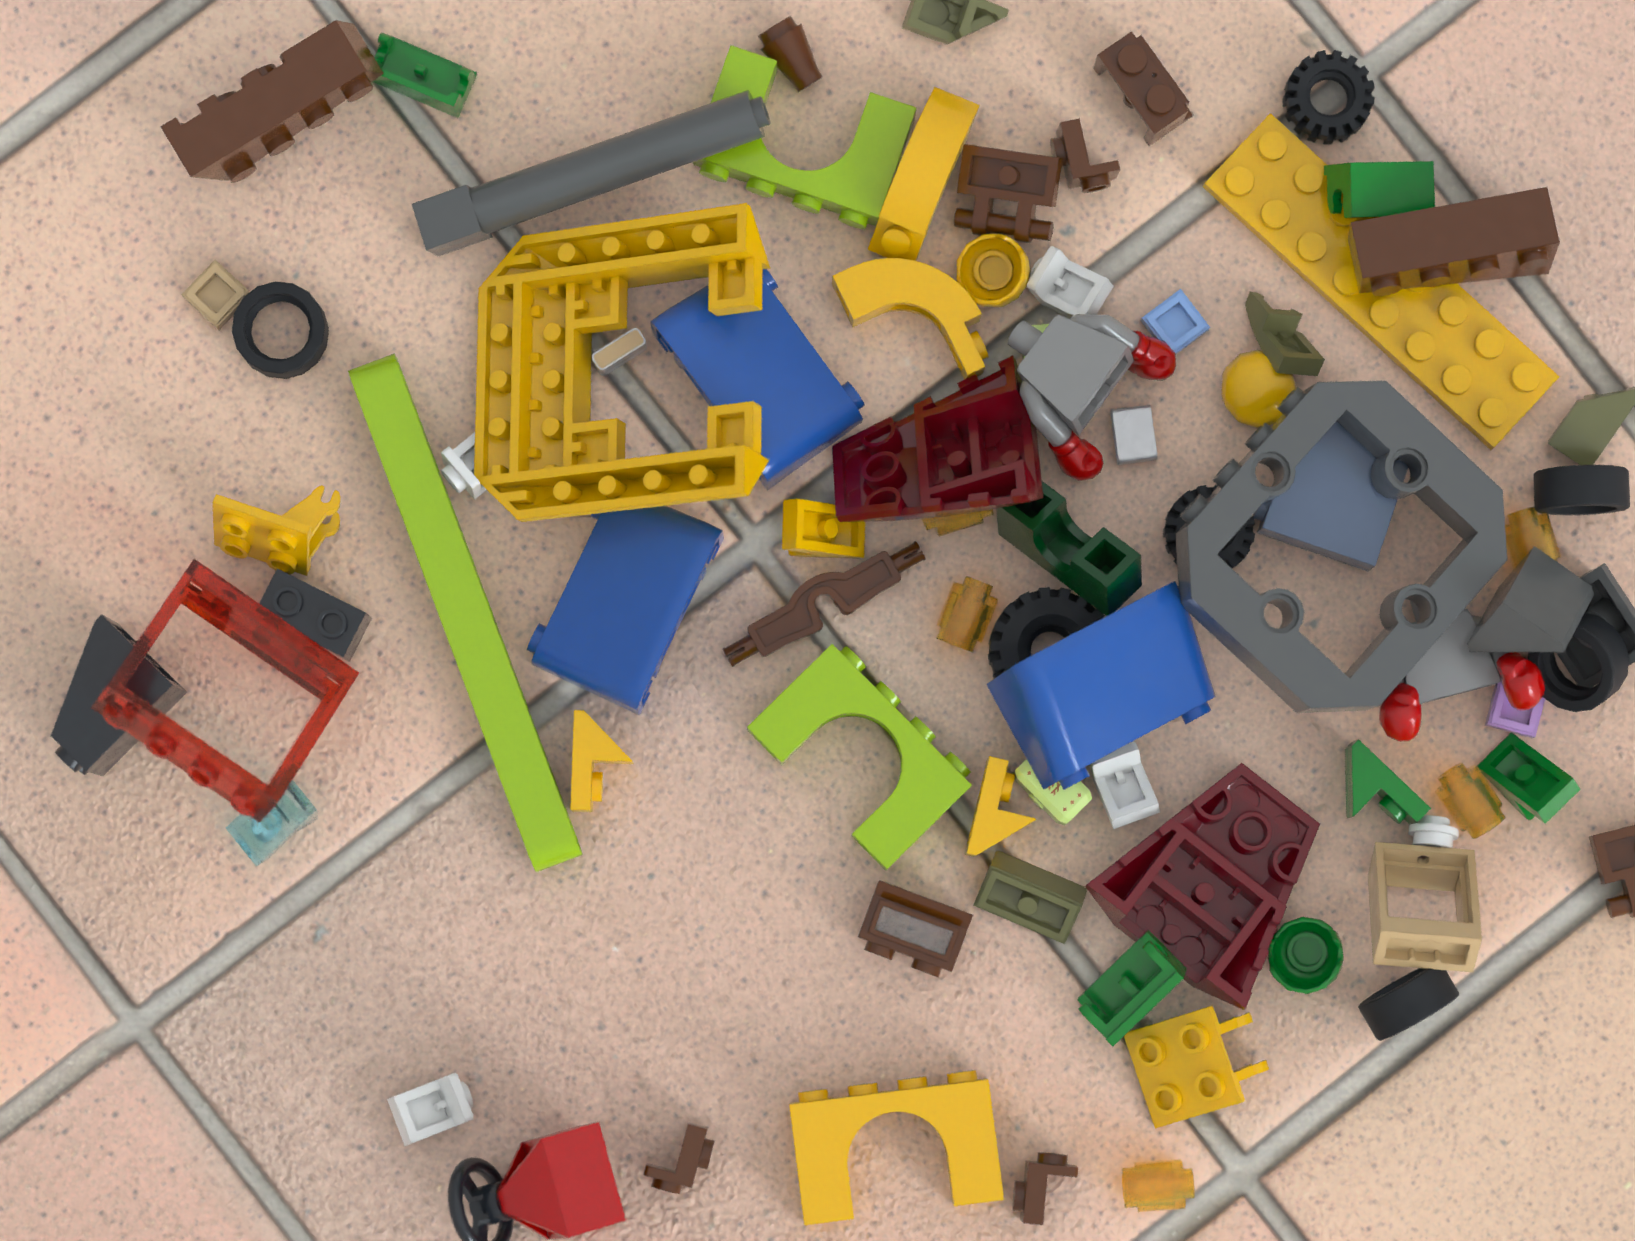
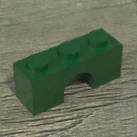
[996,481,1142,616]

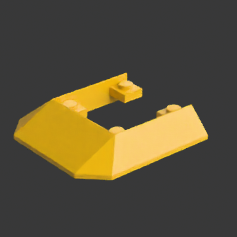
[474,203,771,522]

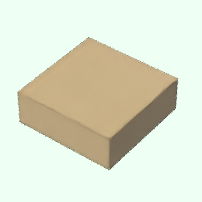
[181,260,250,330]

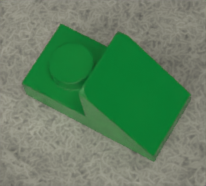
[1477,732,1581,824]
[1345,739,1431,825]

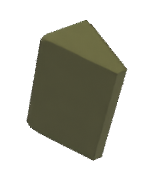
[973,851,1087,944]

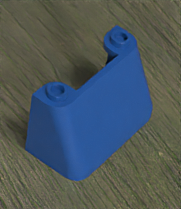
[650,269,865,490]
[527,506,724,716]
[986,581,1216,790]

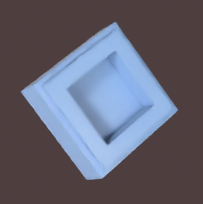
[1140,289,1210,354]

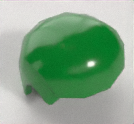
[1268,917,1344,994]

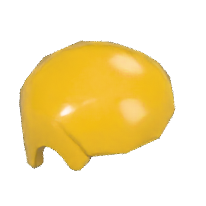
[957,234,1030,307]
[1221,350,1296,428]

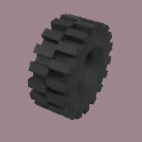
[988,587,1105,679]

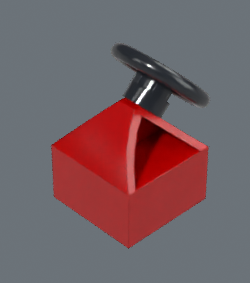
[448,1122,626,1241]

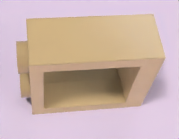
[1368,842,1482,973]

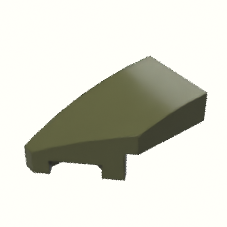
[902,0,1009,45]
[1245,292,1325,376]
[1548,387,1635,465]

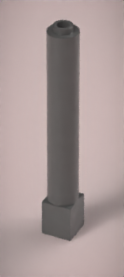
[412,90,771,256]

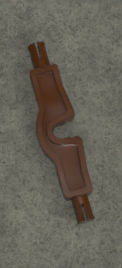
[722,541,926,667]

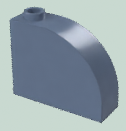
[1253,421,1408,571]

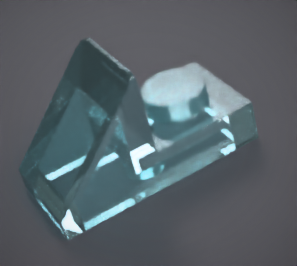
[226,772,318,867]

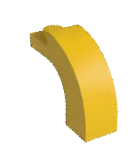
[867,87,980,261]
[832,258,989,379]

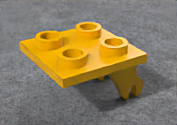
[212,485,341,576]
[1124,1005,1269,1129]

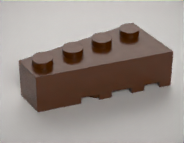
[160,20,384,183]
[1348,187,1560,296]

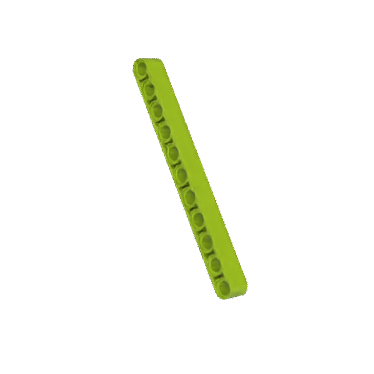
[348,353,583,872]

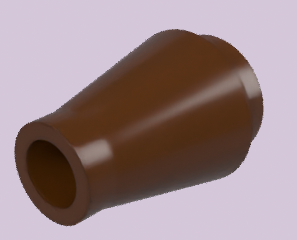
[758,16,823,92]

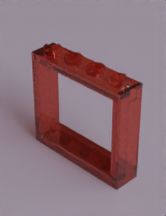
[91,559,359,823]

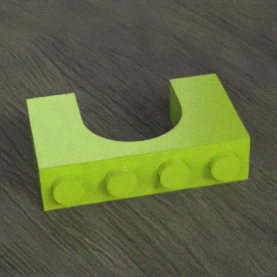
[693,45,917,229]
[747,644,972,871]

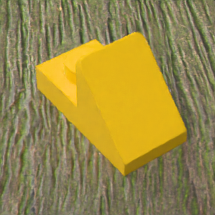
[782,499,865,558]
[570,710,634,812]
[965,756,1036,857]

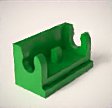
[372,32,478,118]
[1324,161,1435,218]
[1077,930,1187,1046]

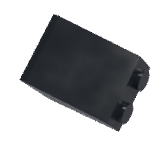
[51,615,188,776]

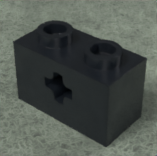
[255,569,372,662]

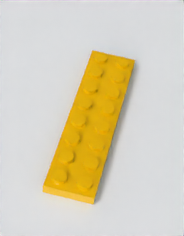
[1203,113,1560,450]

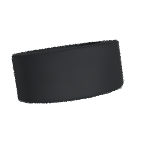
[232,281,329,379]
[1533,465,1630,515]
[1528,613,1629,712]
[1358,968,1459,1041]

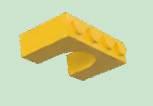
[789,1070,1004,1225]

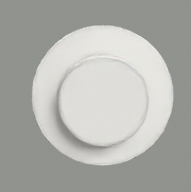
[1408,815,1459,848]

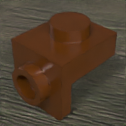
[1050,118,1120,193]
[643,1122,715,1194]
[1012,1152,1078,1225]

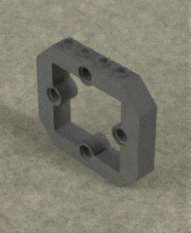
[1175,381,1507,713]

